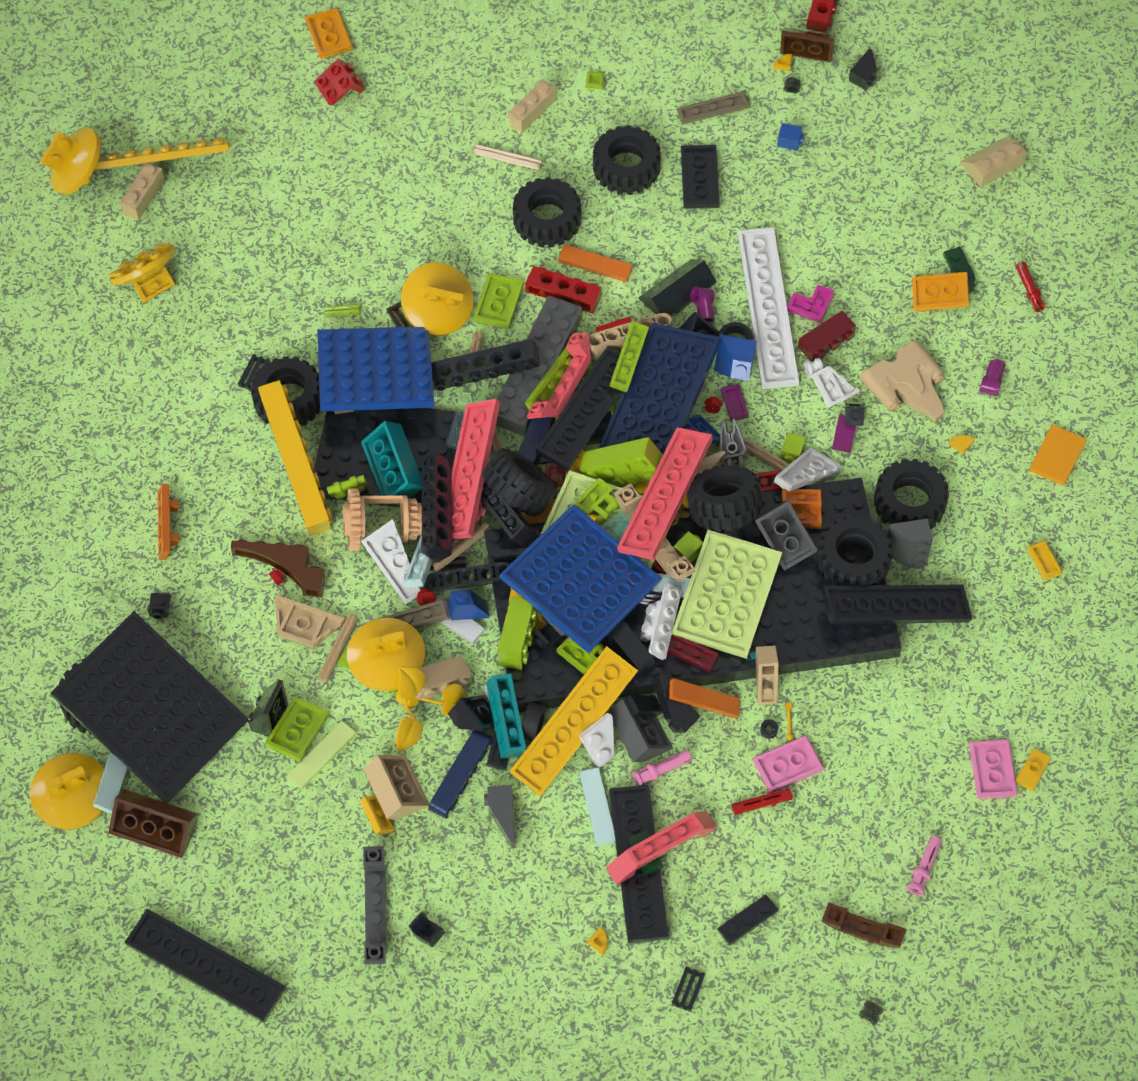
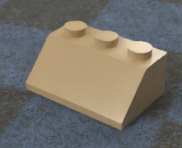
[960,138,1027,188]
[363,755,429,819]

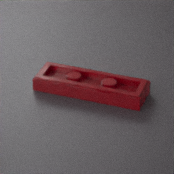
[667,634,719,672]

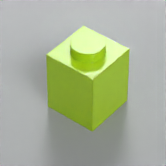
[781,432,806,464]
[673,531,703,563]

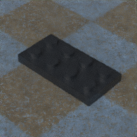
[681,145,719,209]

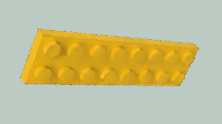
[95,137,229,170]
[509,646,638,797]

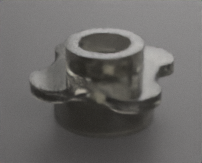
[859,1000,883,1025]

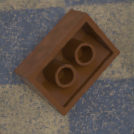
[780,27,836,63]

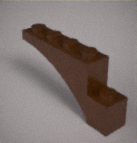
[230,539,325,597]

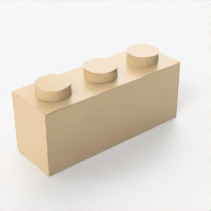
[508,79,556,133]
[120,163,165,220]
[416,655,472,700]

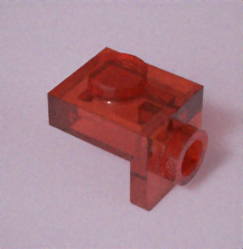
[545,463,566,489]

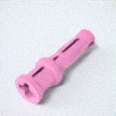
[632,750,692,786]
[906,836,942,896]

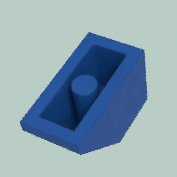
[447,590,489,621]

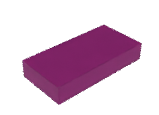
[720,384,749,422]
[832,415,856,453]

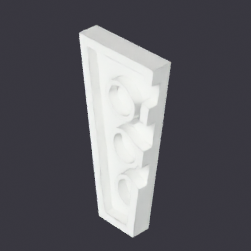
[774,447,842,492]
[361,519,420,605]

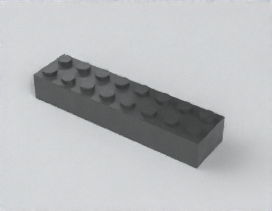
[496,295,582,436]

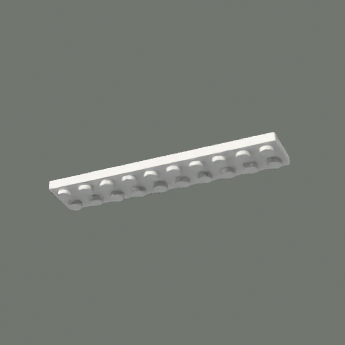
[738,227,799,389]

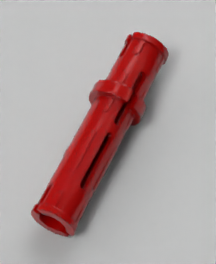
[1015,262,1046,312]
[731,788,793,816]

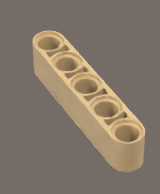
[589,313,672,358]

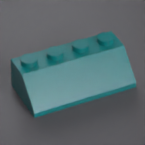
[361,421,422,505]

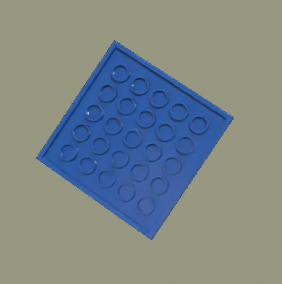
[317,327,434,411]
[499,504,662,653]

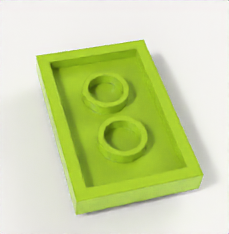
[473,273,524,330]
[265,696,329,762]

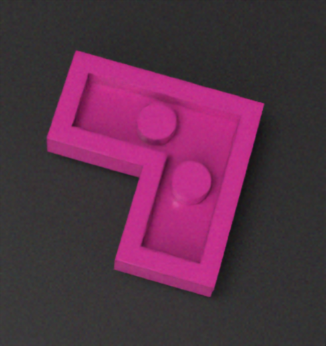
[787,285,835,323]

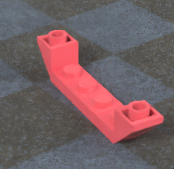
[527,332,591,419]
[606,811,718,885]

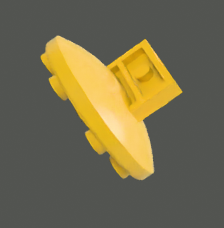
[40,127,102,195]
[109,242,176,303]
[401,262,473,336]
[347,618,426,691]
[30,753,104,830]

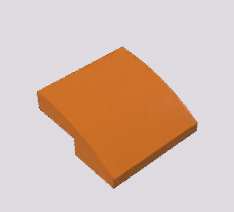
[782,489,822,529]

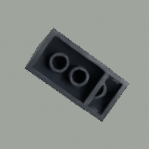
[639,259,717,316]

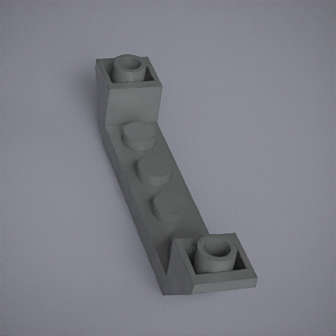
[363,846,387,965]

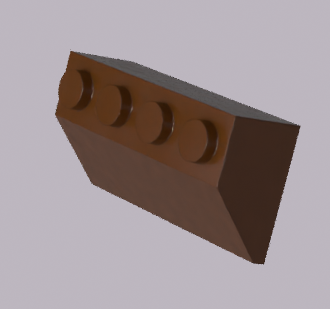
[108,789,198,858]

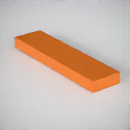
[558,244,633,282]
[669,678,739,718]

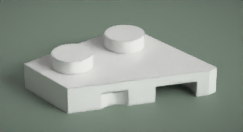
[811,366,860,408]
[579,713,614,768]

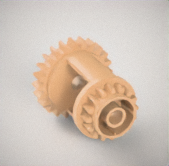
[343,489,422,551]

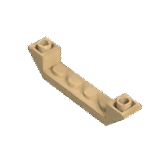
[614,483,696,581]

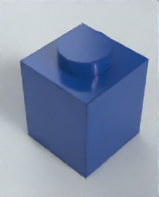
[777,123,805,151]

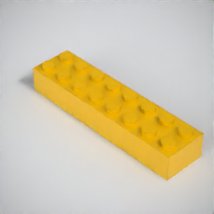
[258,380,333,536]

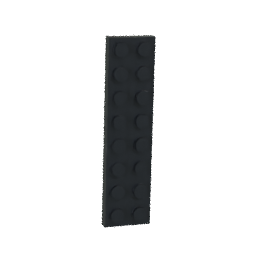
[535,346,622,472]
[821,584,973,625]
[609,784,669,943]
[124,909,286,1023]

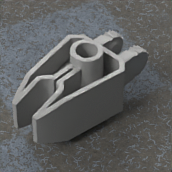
[720,419,749,468]

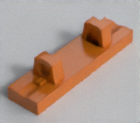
[157,484,179,560]

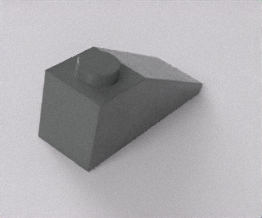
[484,785,515,849]

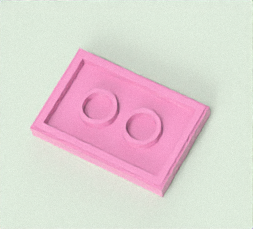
[752,735,824,792]
[969,739,1018,799]

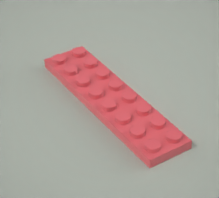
[451,399,500,540]
[617,427,713,560]

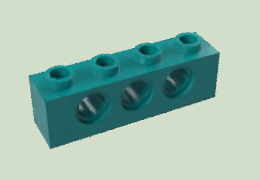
[486,674,526,759]

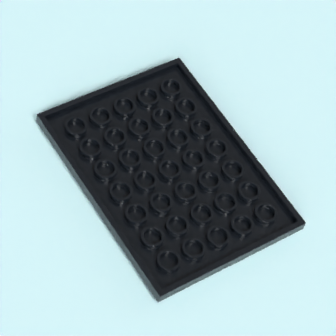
[313,408,464,508]
[50,611,248,803]

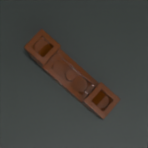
[822,902,907,949]

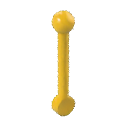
[785,702,794,741]

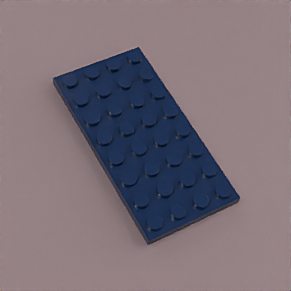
[598,323,721,454]

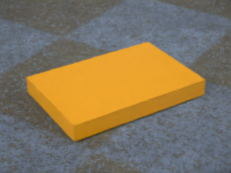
[305,8,353,59]
[912,272,969,311]
[1029,424,1087,486]

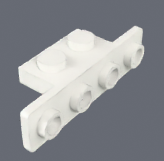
[640,583,682,660]

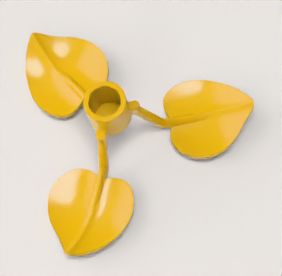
[396,666,467,751]

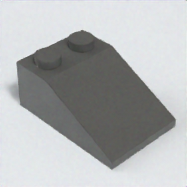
[755,499,818,571]

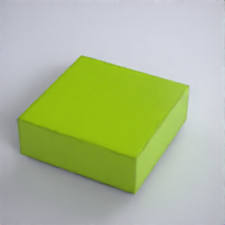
[585,71,605,90]

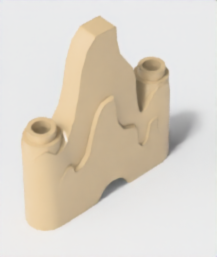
[860,340,945,423]

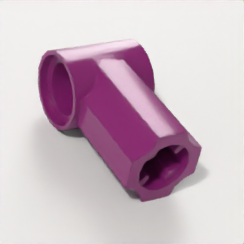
[690,287,715,323]
[979,359,1006,397]

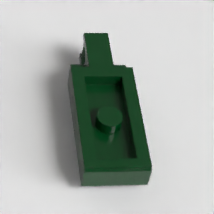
[943,247,976,292]

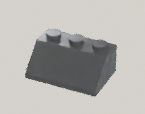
[888,519,933,569]
[607,699,673,762]

